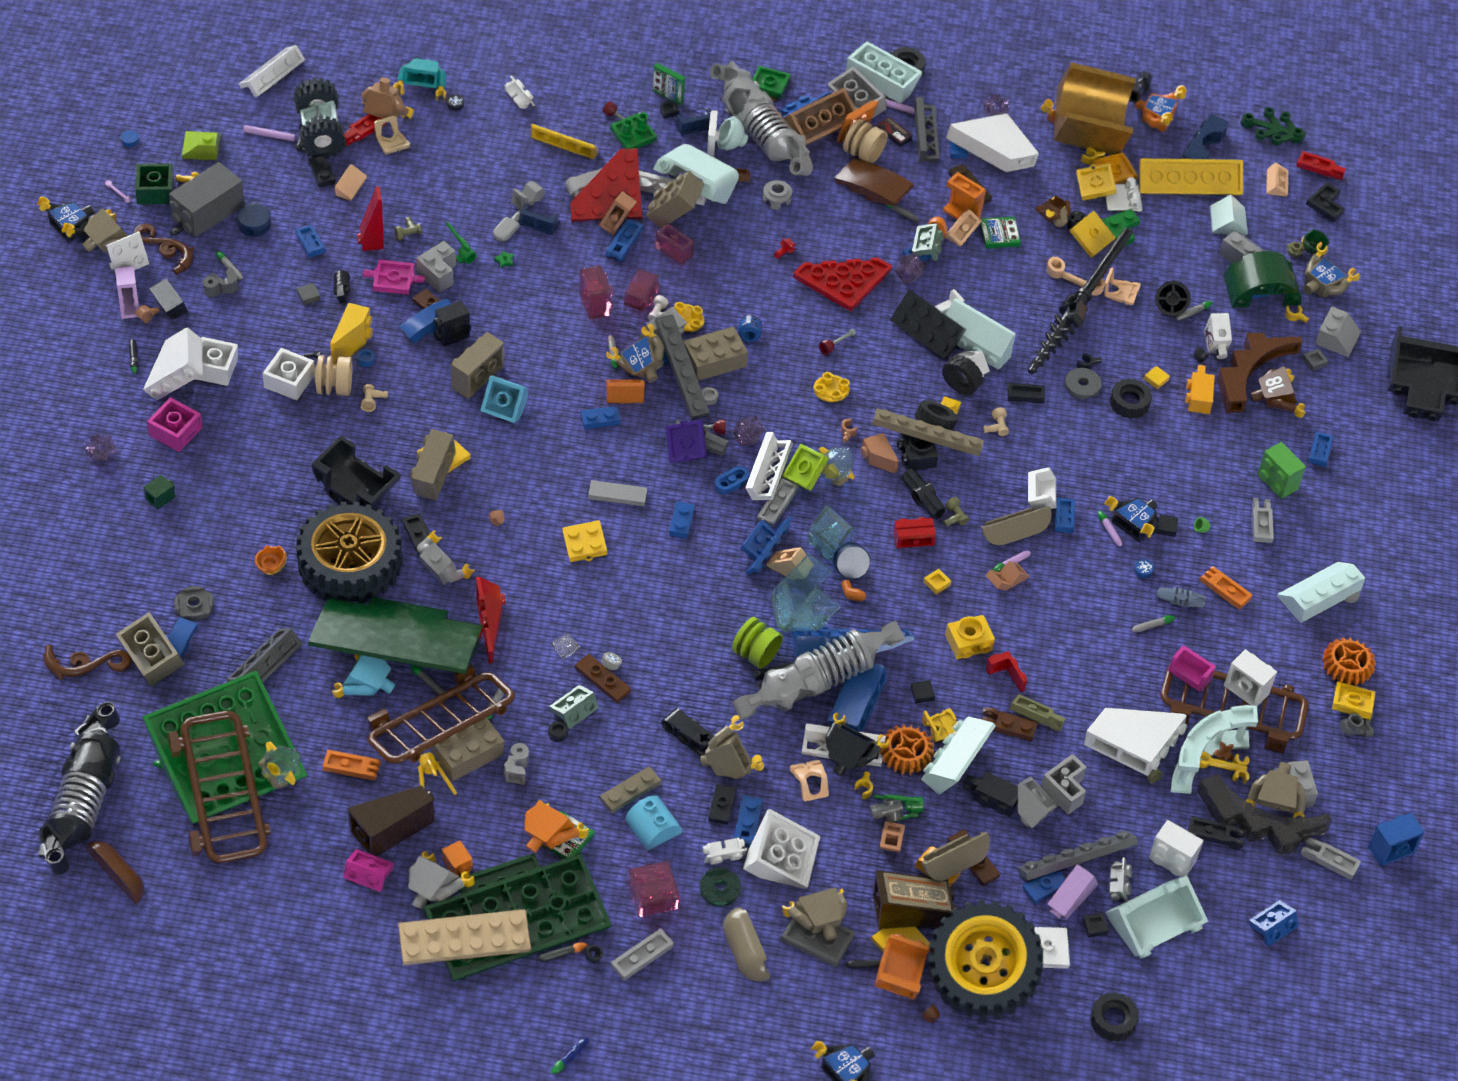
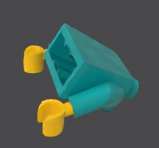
[393,58,446,101]

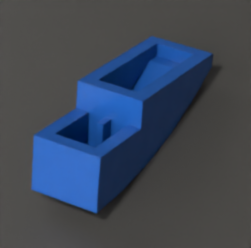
[399,299,452,344]

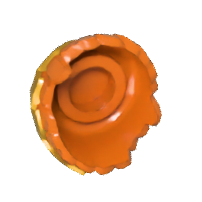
[255,545,287,575]

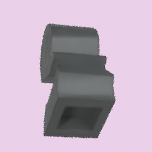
[202,267,239,297]

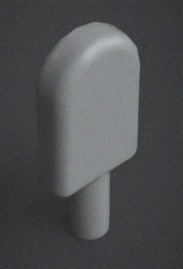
[493,211,521,242]

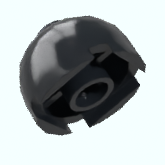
[1155,280,1191,317]

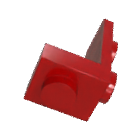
[985,651,1027,692]

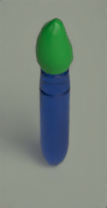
[551,1037,589,1074]

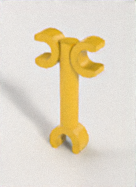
[1199,751,1250,784]

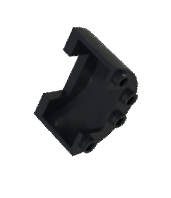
[311,436,401,507]

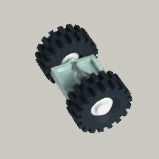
[294,78,345,159]

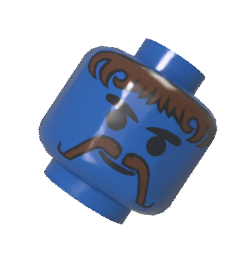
[738,315,762,342]

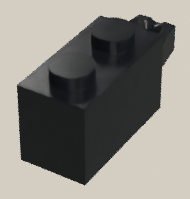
[963,772,1018,817]

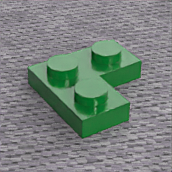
[1102,209,1140,245]

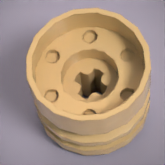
[843,119,888,163]
[315,355,352,396]

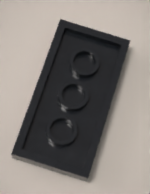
[890,290,966,359]

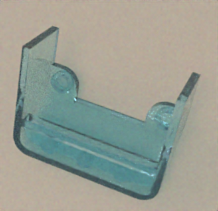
[771,553,841,632]

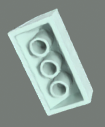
[845,42,922,104]
[946,298,1016,370]
[1277,562,1365,623]
[921,717,996,795]

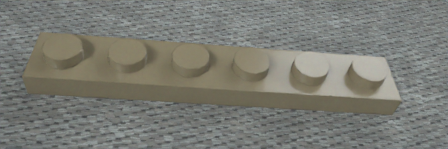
[872,408,984,457]

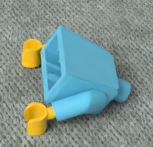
[332,654,395,698]

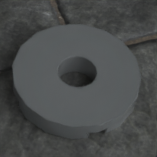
[1065,368,1102,400]
[174,586,214,622]

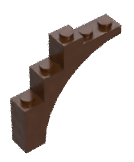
[1217,333,1302,413]

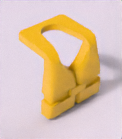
[922,708,957,743]

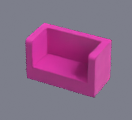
[1168,645,1216,692]

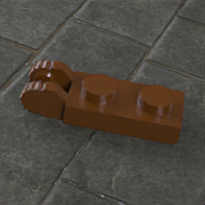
[980,707,1038,741]

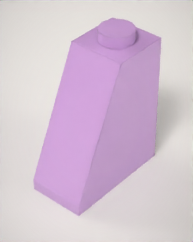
[115,266,139,319]
[1048,864,1098,920]

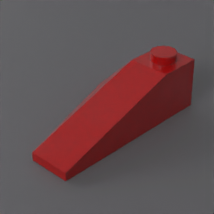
[476,577,506,663]

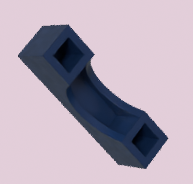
[1181,114,1229,159]

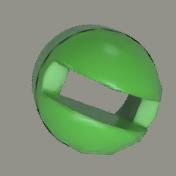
[1194,517,1211,533]

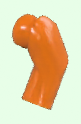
[841,580,866,602]

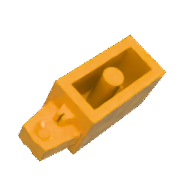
[1185,365,1215,414]

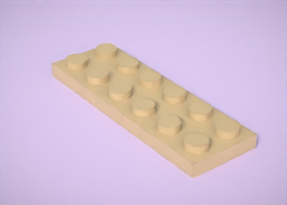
[398,909,531,965]

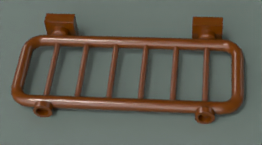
[367,664,515,764]
[1161,665,1309,754]
[168,711,271,863]

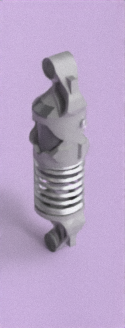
[710,61,813,176]
[732,621,905,720]

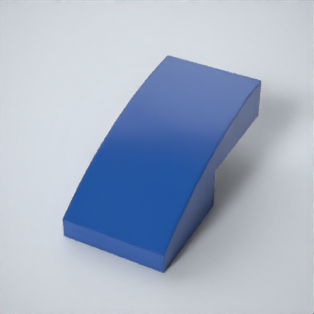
[168,617,198,659]

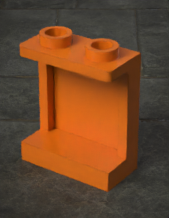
[943,172,986,220]
[874,934,929,1000]

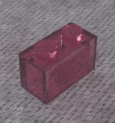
[655,223,695,265]
[624,269,660,312]

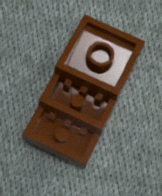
[834,158,914,206]

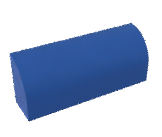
[828,664,887,732]

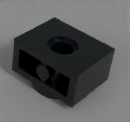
[433,300,471,347]
[897,433,939,470]

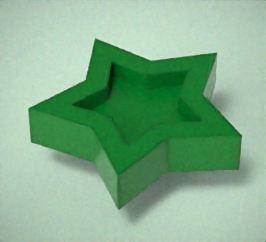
[494,250,514,268]

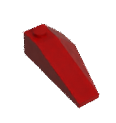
[357,186,384,251]

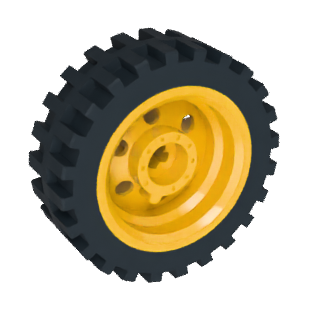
[929,900,1043,1020]

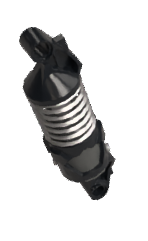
[38,702,121,875]

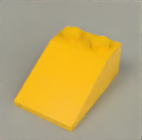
[330,303,373,365]

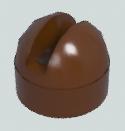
[922,1004,940,1023]

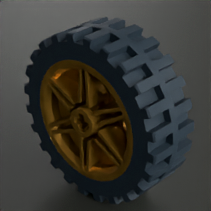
[296,502,402,604]

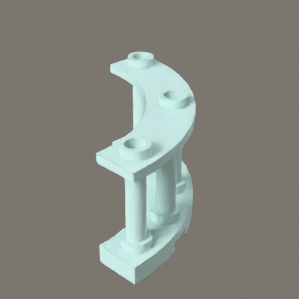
[1171,705,1258,794]

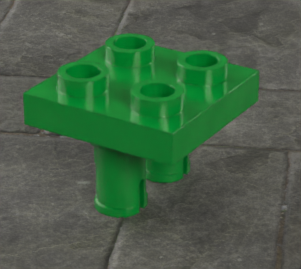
[610,112,658,149]

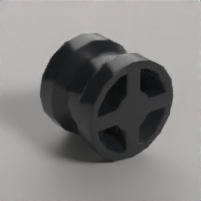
[1067,211,1086,230]

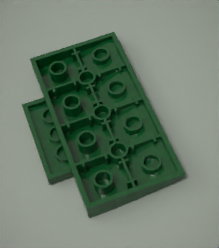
[308,597,483,674]
[424,853,612,982]

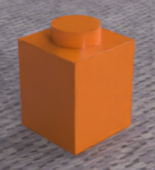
[442,841,473,876]

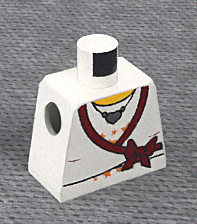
[1204,313,1232,359]

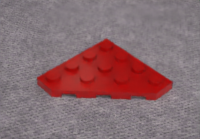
[570,149,642,221]
[793,257,892,312]

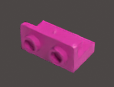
[343,849,394,892]

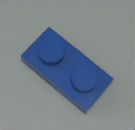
[580,406,621,429]
[669,501,695,539]

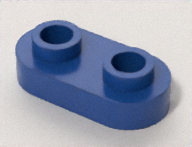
[715,466,749,494]

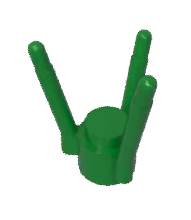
[446,222,477,264]
[873,794,924,823]

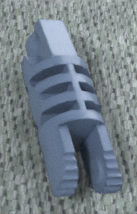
[1156,587,1206,608]

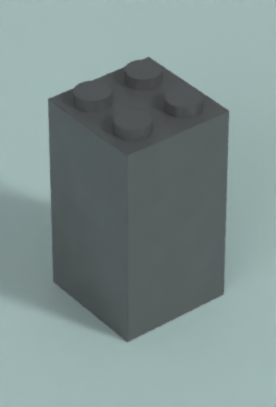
[169,162,245,238]

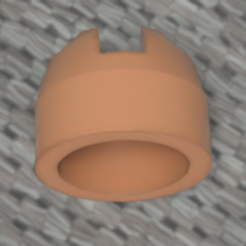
[489,510,505,526]

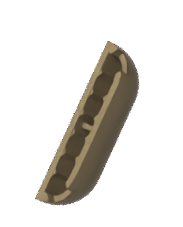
[981,506,1051,545]
[922,832,990,881]
[723,907,770,981]

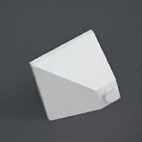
[743,809,820,889]

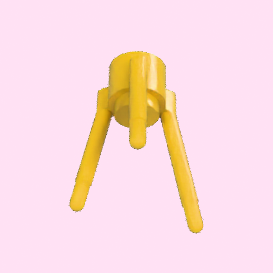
[417,753,457,795]

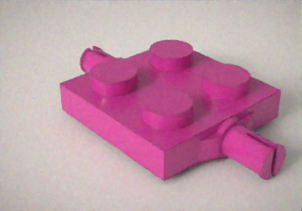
[363,260,425,295]

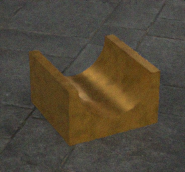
[1053,62,1136,155]

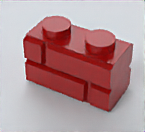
[893,517,936,548]

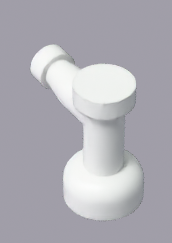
[648,295,668,321]

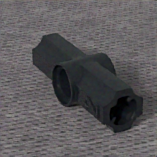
[1128,71,1153,104]
[901,468,947,519]

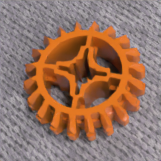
[1322,637,1376,686]
[880,724,934,776]

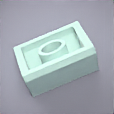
[1210,195,1248,235]

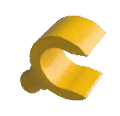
[1081,148,1105,165]
[1285,305,1309,323]
[854,771,873,799]

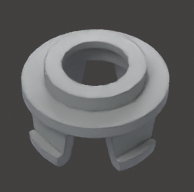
[763,180,792,210]

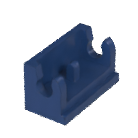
[675,108,711,136]
[520,204,560,235]

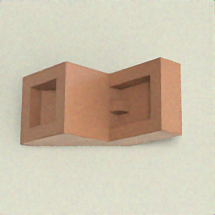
[986,561,1030,590]
[879,821,905,853]

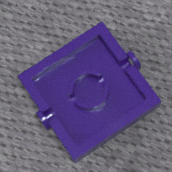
[666,420,707,464]

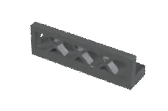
[914,97,939,162]
[226,628,303,683]

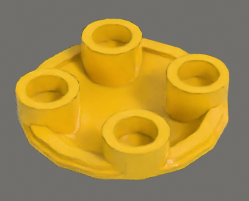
[674,302,705,332]
[813,372,850,402]

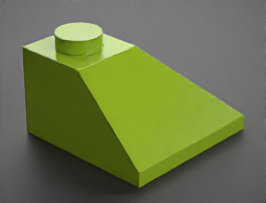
[182,131,221,160]

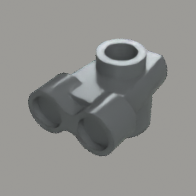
[1339,713,1374,737]
[870,798,903,822]

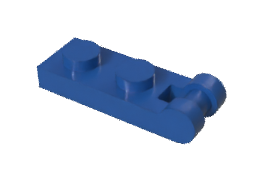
[606,219,644,262]
[734,795,763,848]

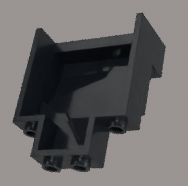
[1387,326,1458,421]

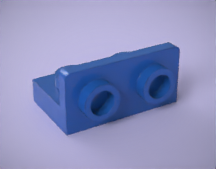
[1249,900,1299,946]

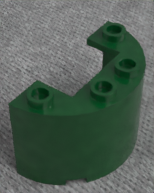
[1223,251,1302,308]

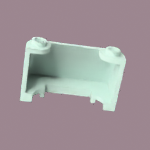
[653,144,739,204]
[1105,876,1208,959]

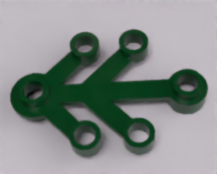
[1240,107,1306,145]

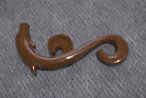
[134,223,194,275]
[43,645,131,680]

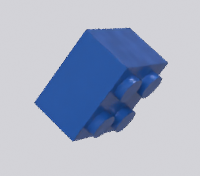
[1368,813,1424,867]

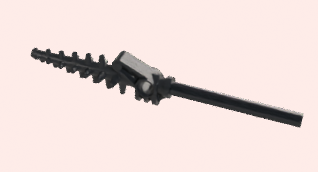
[1028,227,1133,375]

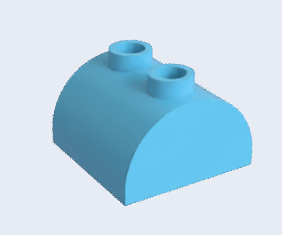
[480,375,528,423]
[625,796,682,851]

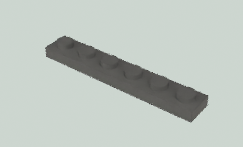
[655,314,709,419]
[1018,831,1138,881]

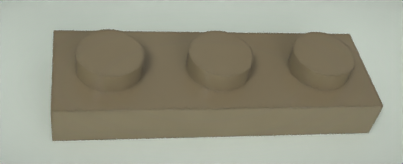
[600,766,661,814]

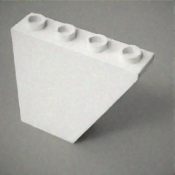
[946,113,1039,172]
[143,328,203,400]
[1084,708,1187,776]

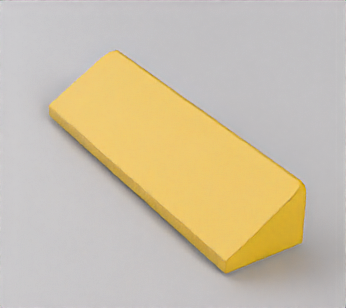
[531,124,599,159]

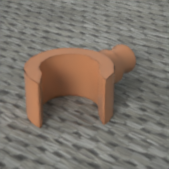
[135,305,160,323]
[841,418,858,443]

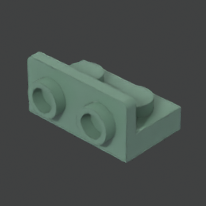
[912,223,944,261]
[549,685,599,729]

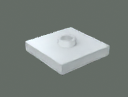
[707,111,720,157]
[1035,927,1070,968]

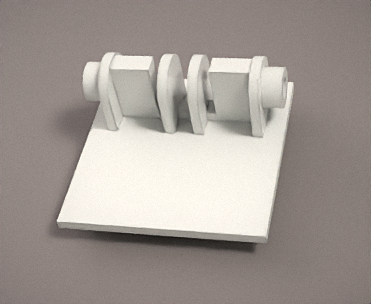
[1106,177,1142,211]
[106,232,149,275]

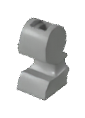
[511,181,545,210]
[504,743,529,785]

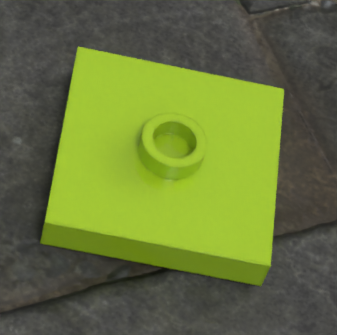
[782,444,829,491]

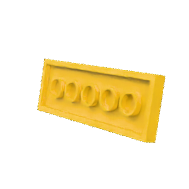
[1139,158,1243,195]

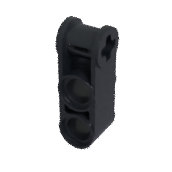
[661,708,713,756]

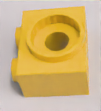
[945,615,995,659]

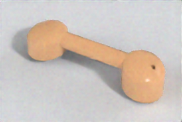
[1047,257,1105,296]

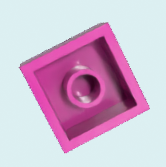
[147,397,202,452]

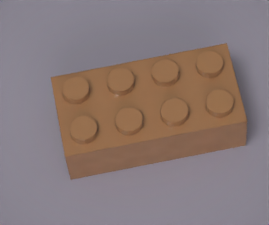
[784,87,856,146]

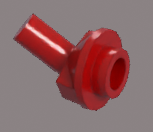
[774,238,796,259]

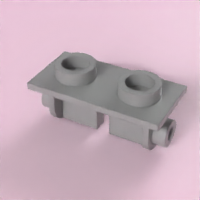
[1109,857,1132,902]

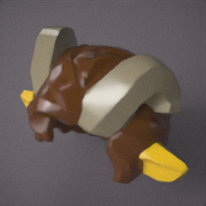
[1035,195,1071,227]

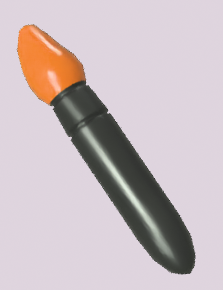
[537,942,588,962]

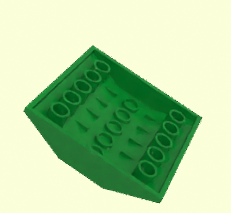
[142,670,307,824]

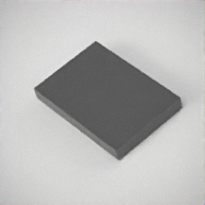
[780,918,856,968]

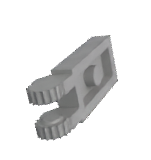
[1252,498,1274,543]
[1300,838,1361,880]

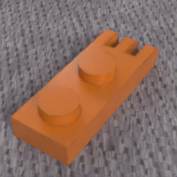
[1200,566,1253,610]
[322,750,381,780]

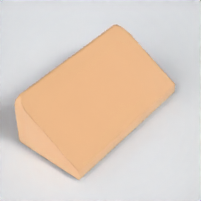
[1267,163,1288,196]
[335,164,367,201]
[946,209,981,247]

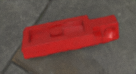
[344,114,387,146]
[1296,151,1346,180]

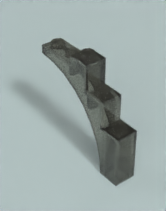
[1197,774,1332,856]

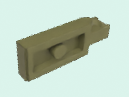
[1010,694,1066,731]

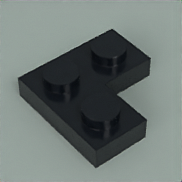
[1306,182,1345,222]

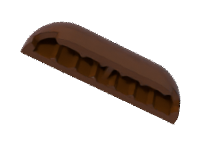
[85,841,144,905]

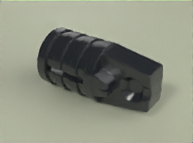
[334,271,350,304]

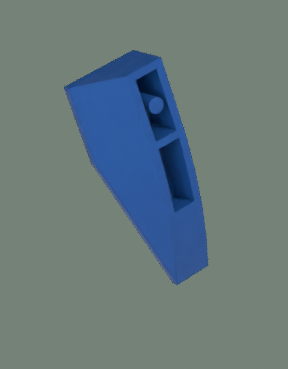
[792,625,914,658]

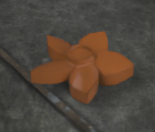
[1213,741,1234,761]

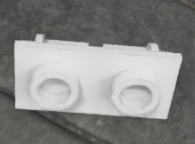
[505,75,535,109]
[703,838,747,864]

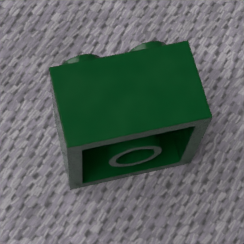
[135,163,174,205]

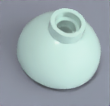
[717,116,748,150]

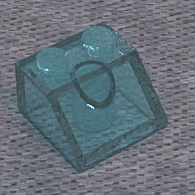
[808,505,854,562]

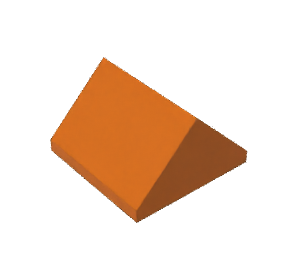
[606,379,645,403]

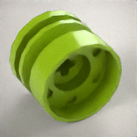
[732,617,783,669]

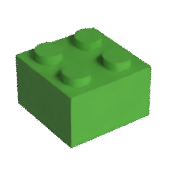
[1258,442,1306,499]

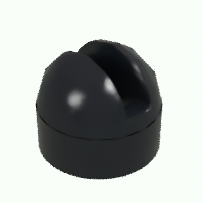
[1193,346,1210,362]
[585,945,603,964]

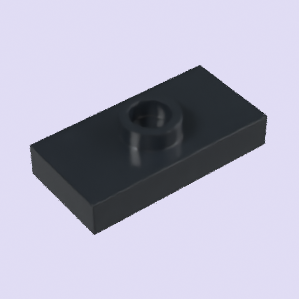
[708,784,736,825]

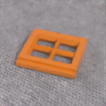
[836,100,879,144]

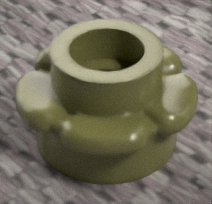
[1287,242,1305,258]

